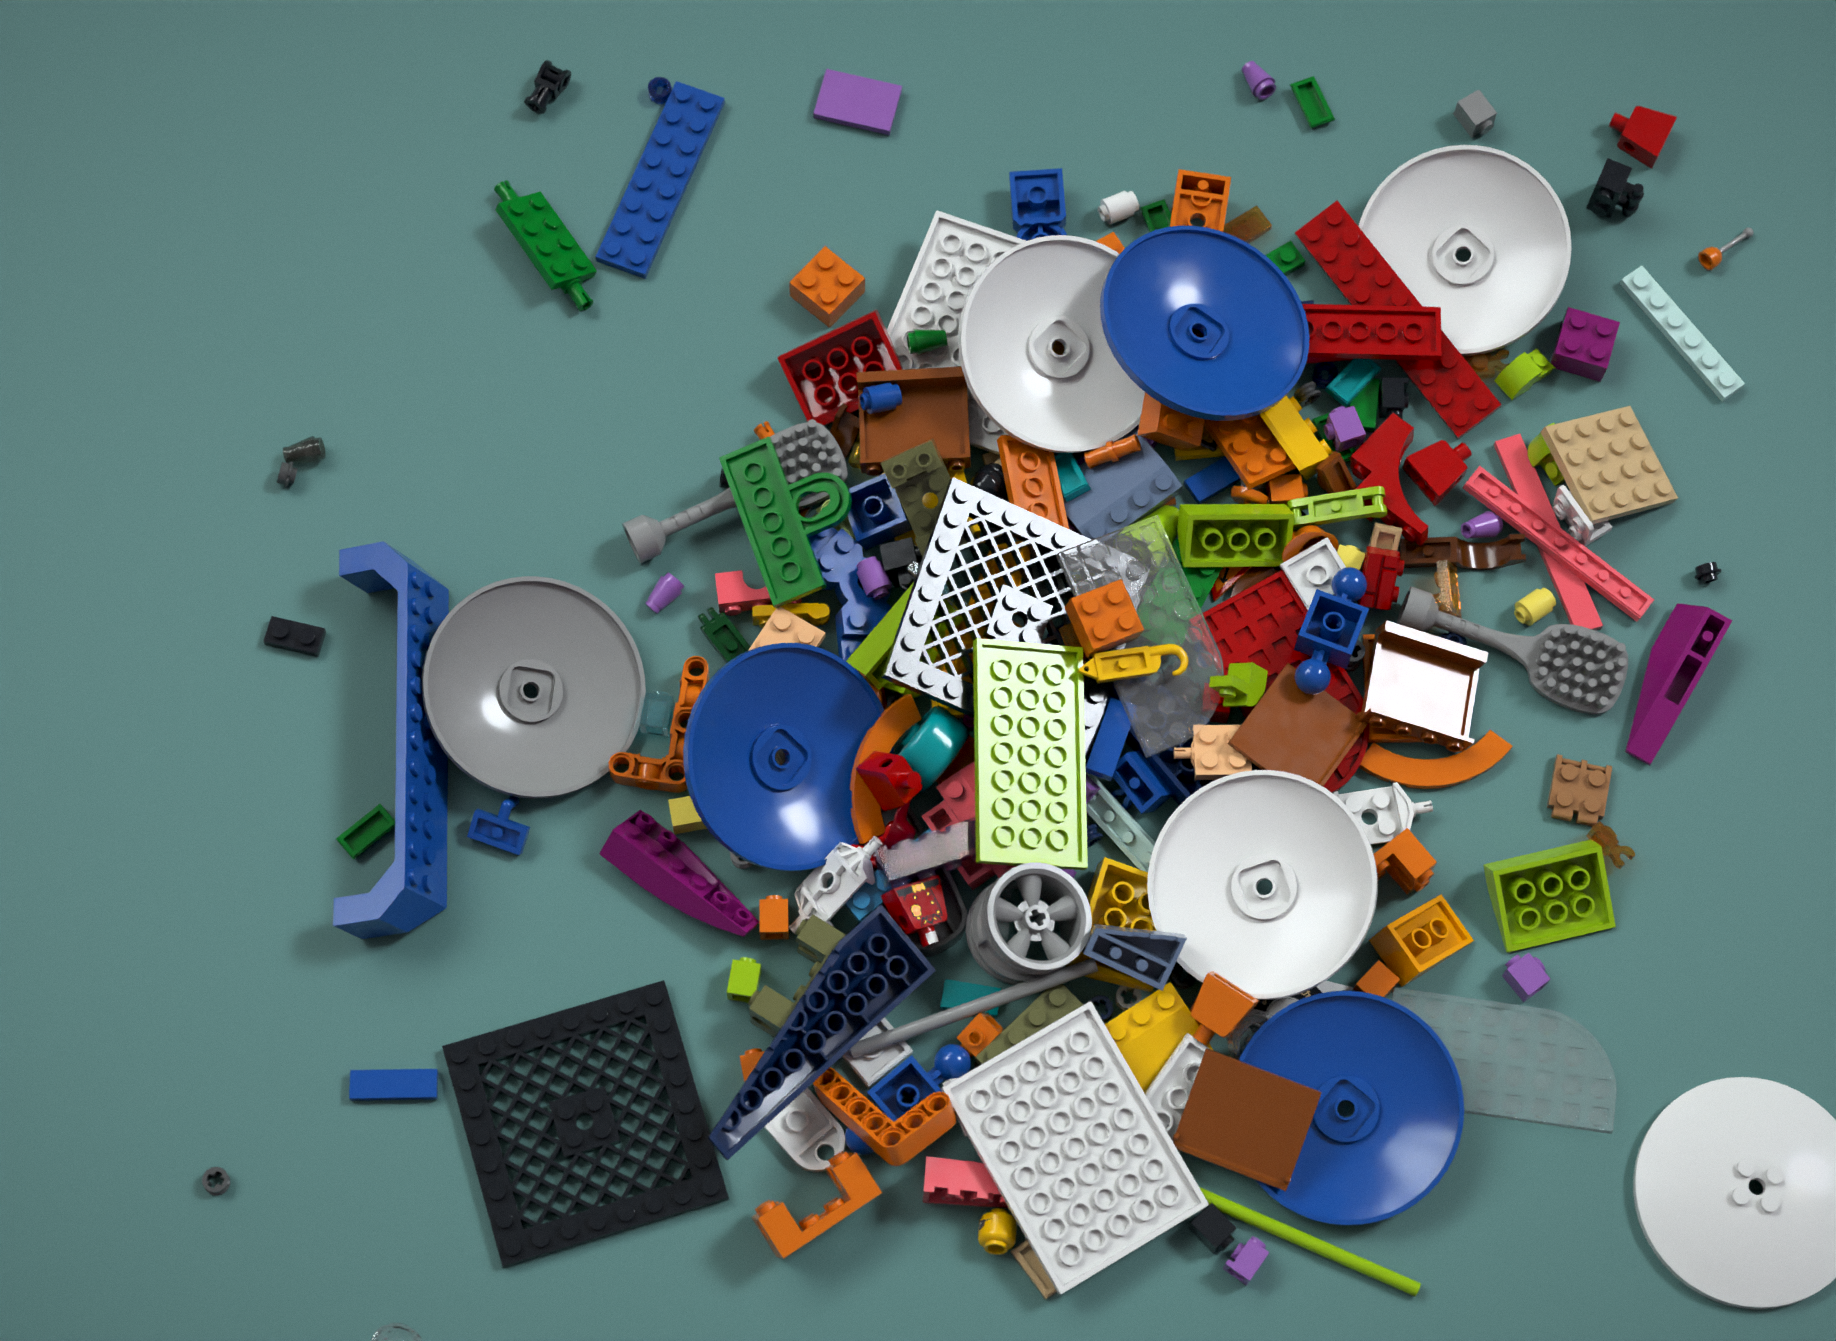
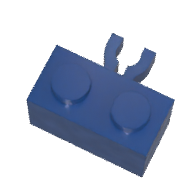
[1111,751,1174,814]

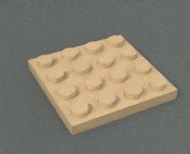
[1541,406,1678,524]

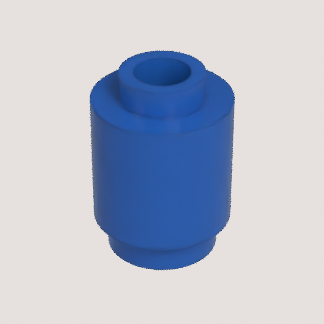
[860,383,902,414]

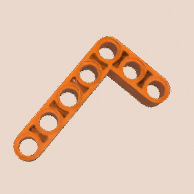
[812,1067,957,1166]

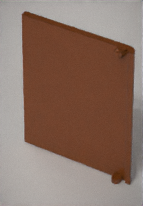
[1227,663,1369,786]
[1173,1048,1322,1191]

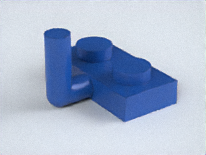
[467,796,530,855]

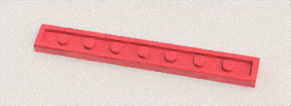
[1494,434,1603,631]
[1462,466,1654,622]

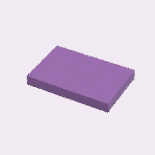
[813,69,902,135]

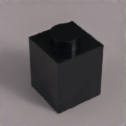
[1189,1203,1236,1253]

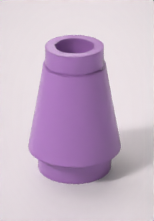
[1242,61,1276,99]
[1461,511,1503,539]
[645,572,684,614]

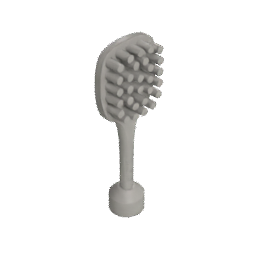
[622,419,847,563]
[1397,586,1628,714]

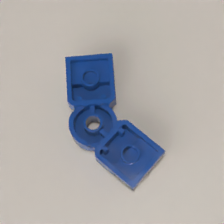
[1009,168,1067,241]
[808,513,892,661]

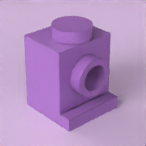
[1223,1236,1269,1286]

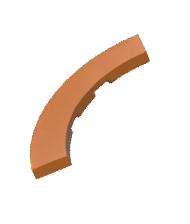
[850,694,922,844]
[1359,730,1513,789]

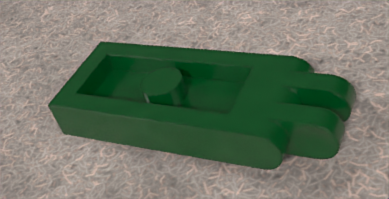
[698,607,751,663]

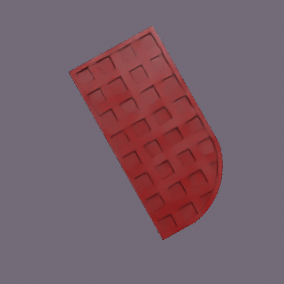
[1188,570,1369,793]

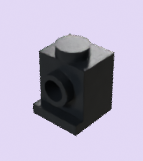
[1378,377,1409,419]

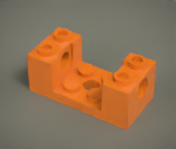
[1170,169,1231,232]
[1374,828,1437,895]
[751,1151,882,1259]

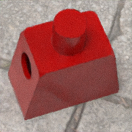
[1608,106,1677,169]
[1402,440,1472,506]
[856,751,922,811]

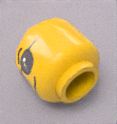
[978,1208,1017,1255]

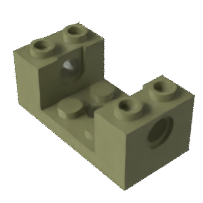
[881,439,978,557]
[748,914,845,1037]

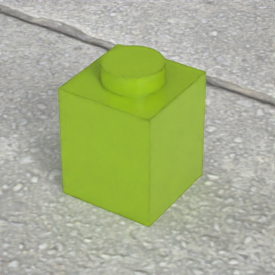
[727,957,762,1003]

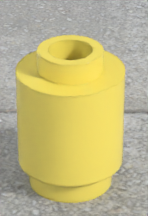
[1514,588,1556,626]

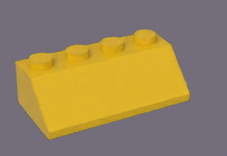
[1259,396,1333,481]

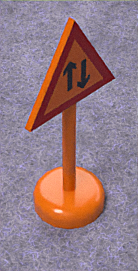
[1211,486,1269,602]

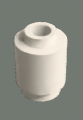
[1098,191,1139,225]

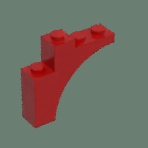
[1350,413,1429,546]

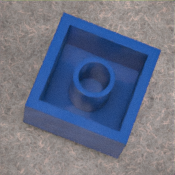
[847,473,913,550]

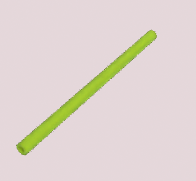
[1199,1187,1421,1297]

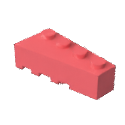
[923,1156,1009,1208]

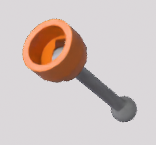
[1698,227,1754,270]

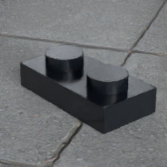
[264,616,326,657]

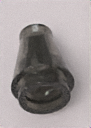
[283,436,326,463]

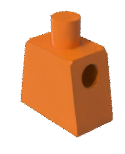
[1190,971,1259,1045]

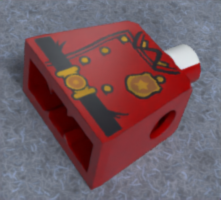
[881,875,948,948]

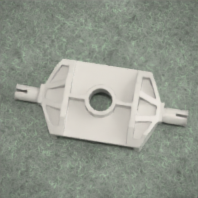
[1333,782,1433,845]
[789,836,883,934]

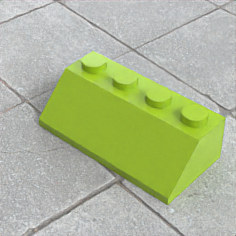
[1177,504,1295,567]

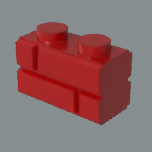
[1357,546,1404,610]

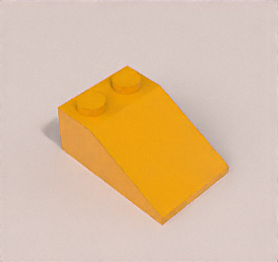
[1369,894,1474,987]

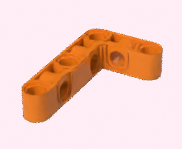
[609,656,709,793]

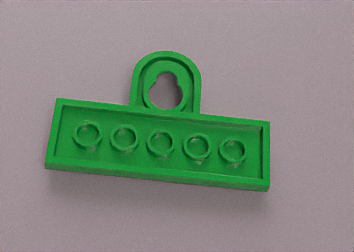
[719,436,852,608]

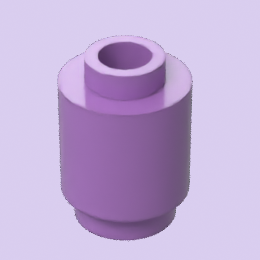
[856,556,892,600]

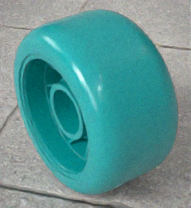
[894,706,969,792]

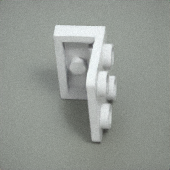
[1553,485,1612,546]

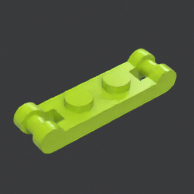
[1287,486,1387,530]

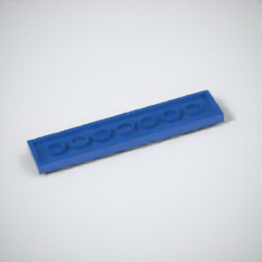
[596,81,725,279]

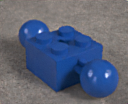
[1294,567,1369,695]
[845,1044,971,1155]

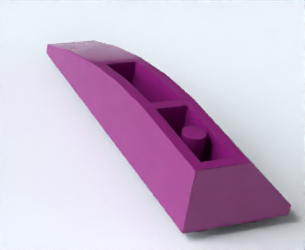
[1625,603,1732,766]
[599,809,759,937]

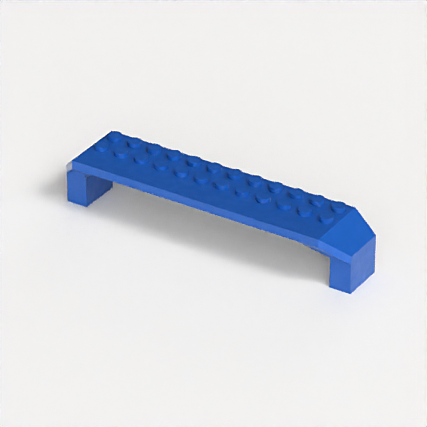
[333,541,449,939]

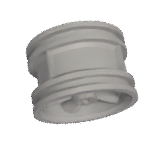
[966,863,1092,985]

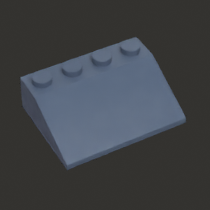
[1062,428,1183,546]

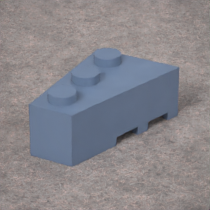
[1082,924,1187,990]

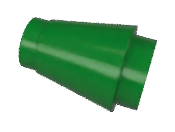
[907,329,947,356]

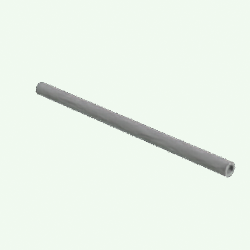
[850,958,1098,1058]

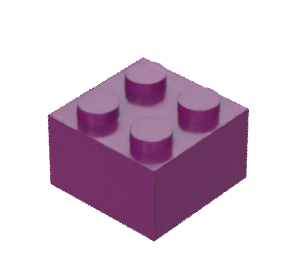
[1550,307,1620,382]

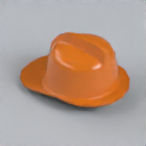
[1282,525,1339,562]

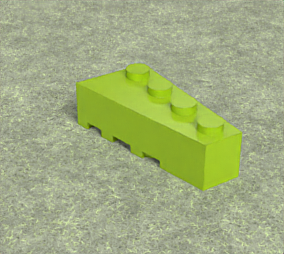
[846,582,963,690]

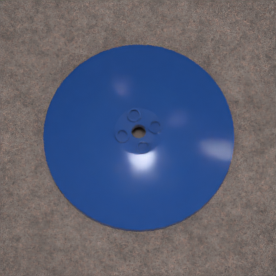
[1100,226,1309,421]
[683,643,894,871]
[1239,991,1464,1225]

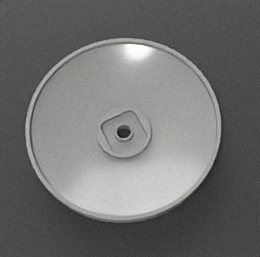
[422,576,646,799]

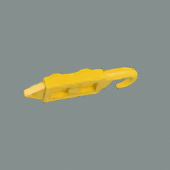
[1078,644,1188,683]

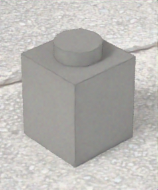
[1453,89,1497,138]

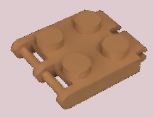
[1547,754,1612,827]

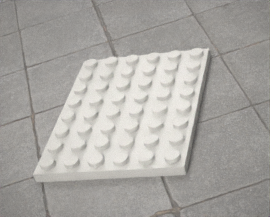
[887,210,1056,455]
[941,1001,1209,1295]

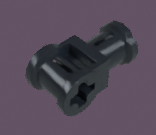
[524,60,571,114]

